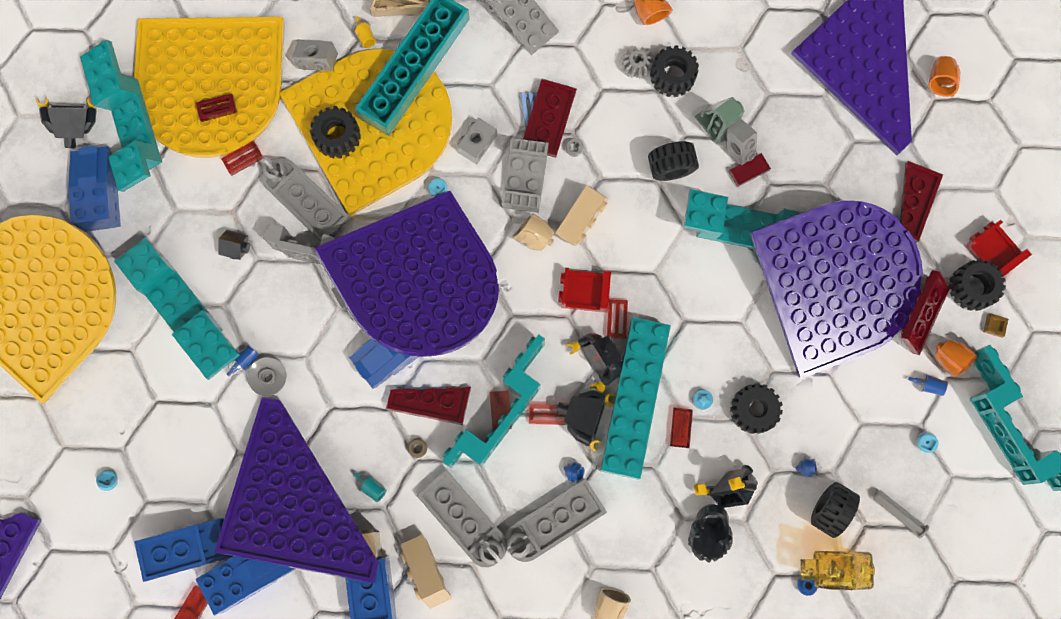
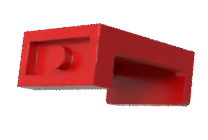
[966,220,1032,277]
[558,267,611,313]

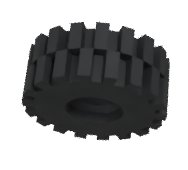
[730,383,783,434]

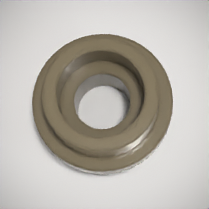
[408,438,428,458]

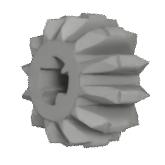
[622,46,653,79]

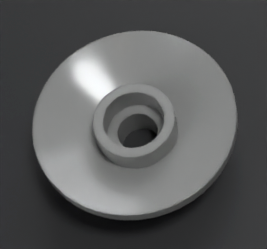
[247,357,287,396]

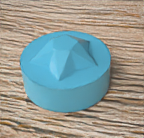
[429,178,447,197]
[693,390,713,410]
[917,432,939,453]
[96,470,118,491]

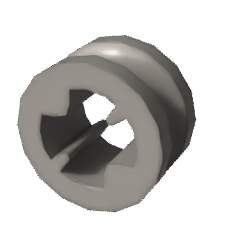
[566,139,583,157]

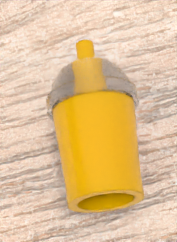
[353,16,376,48]

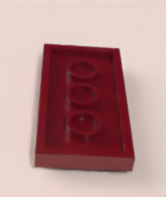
[523,78,577,158]
[901,270,950,356]

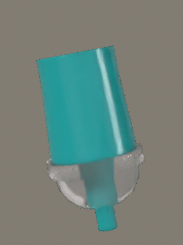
[353,473,387,502]

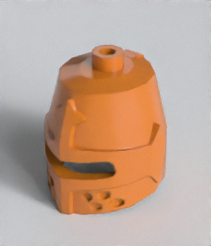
[633,0,673,25]
[928,56,961,97]
[934,339,978,377]

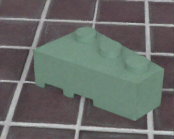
[694,97,745,144]

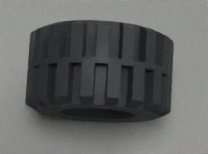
[650,45,699,97]
[310,106,361,159]
[648,141,699,181]
[949,259,1006,311]
[811,482,860,538]

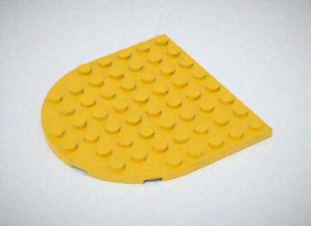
[134,17,284,158]
[280,49,452,216]
[0,215,116,404]

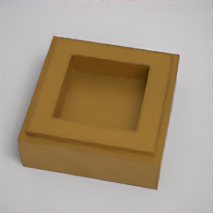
[983,313,1009,338]

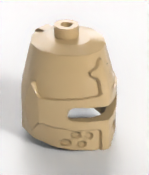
[512,213,554,251]
[592,588,631,619]

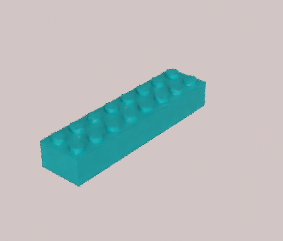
[355,0,470,136]
[600,317,671,480]

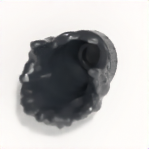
[688,504,733,563]

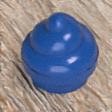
[796,457,817,477]
[564,462,585,482]

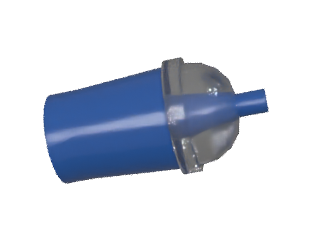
[226,345,259,376]
[908,373,948,396]

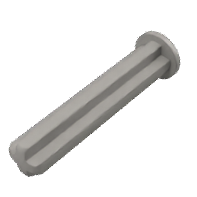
[873,490,929,539]

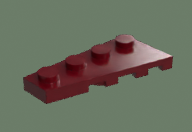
[900,161,943,243]
[386,386,471,425]

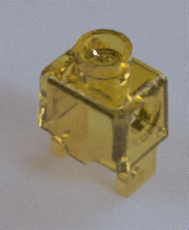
[800,551,875,590]

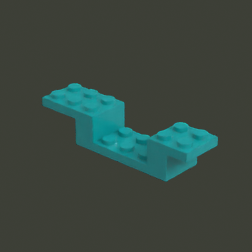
[80,40,162,192]
[683,189,802,249]
[114,238,240,380]
[442,334,545,469]
[970,344,1061,491]

